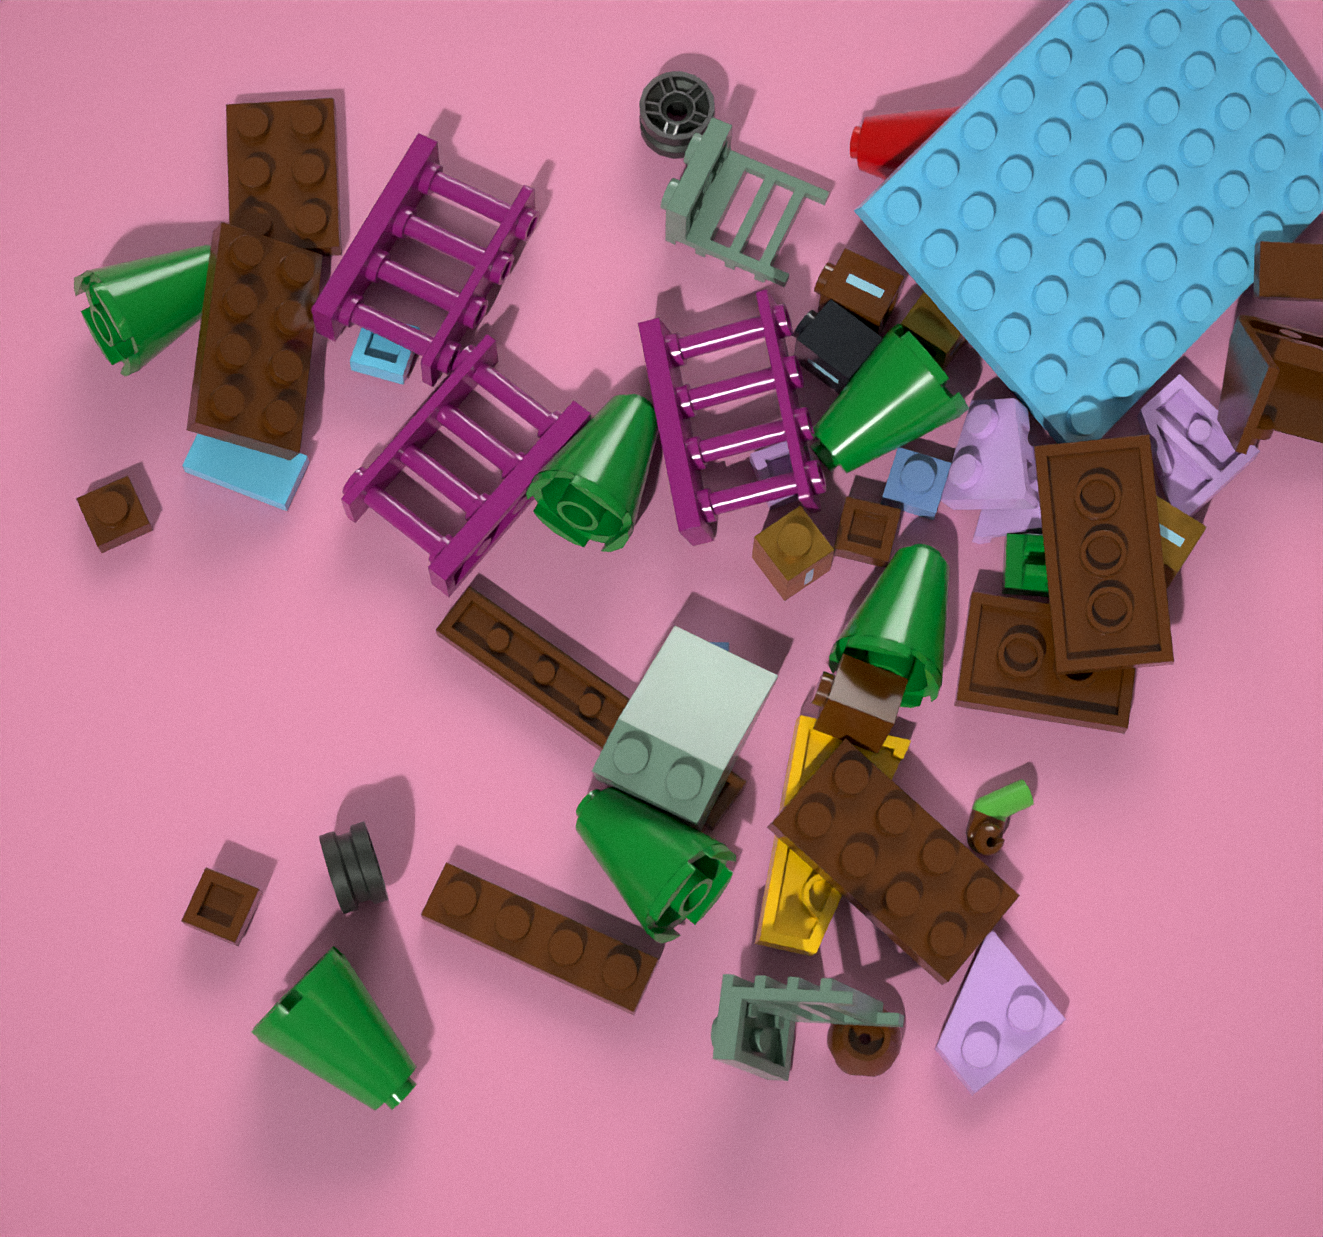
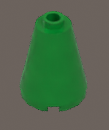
[74,245,211,377]
[810,323,969,474]
[526,394,659,552]
[828,544,950,708]
[575,787,736,944]
[251,946,417,1110]

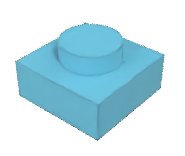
[350,323,420,385]

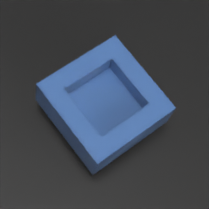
[881,447,952,520]

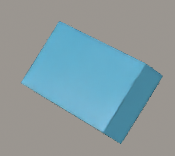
[182,434,310,511]

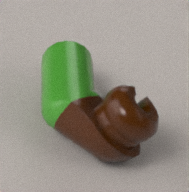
[966,779,1034,856]

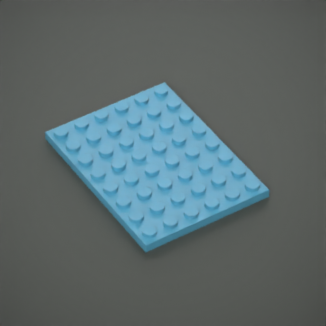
[854,0,1323,444]

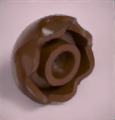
[827,1008,902,1077]

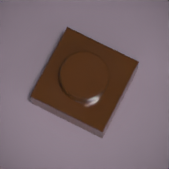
[76,475,153,553]
[833,496,901,568]
[181,867,262,947]

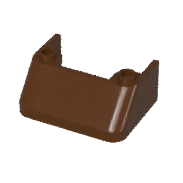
[1217,315,1323,454]

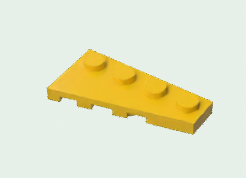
[755,715,911,956]

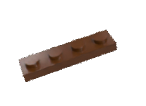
[421,862,659,1016]

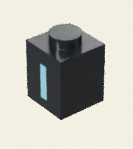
[793,299,883,394]

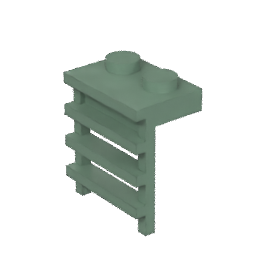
[660,117,830,287]
[711,974,904,1081]

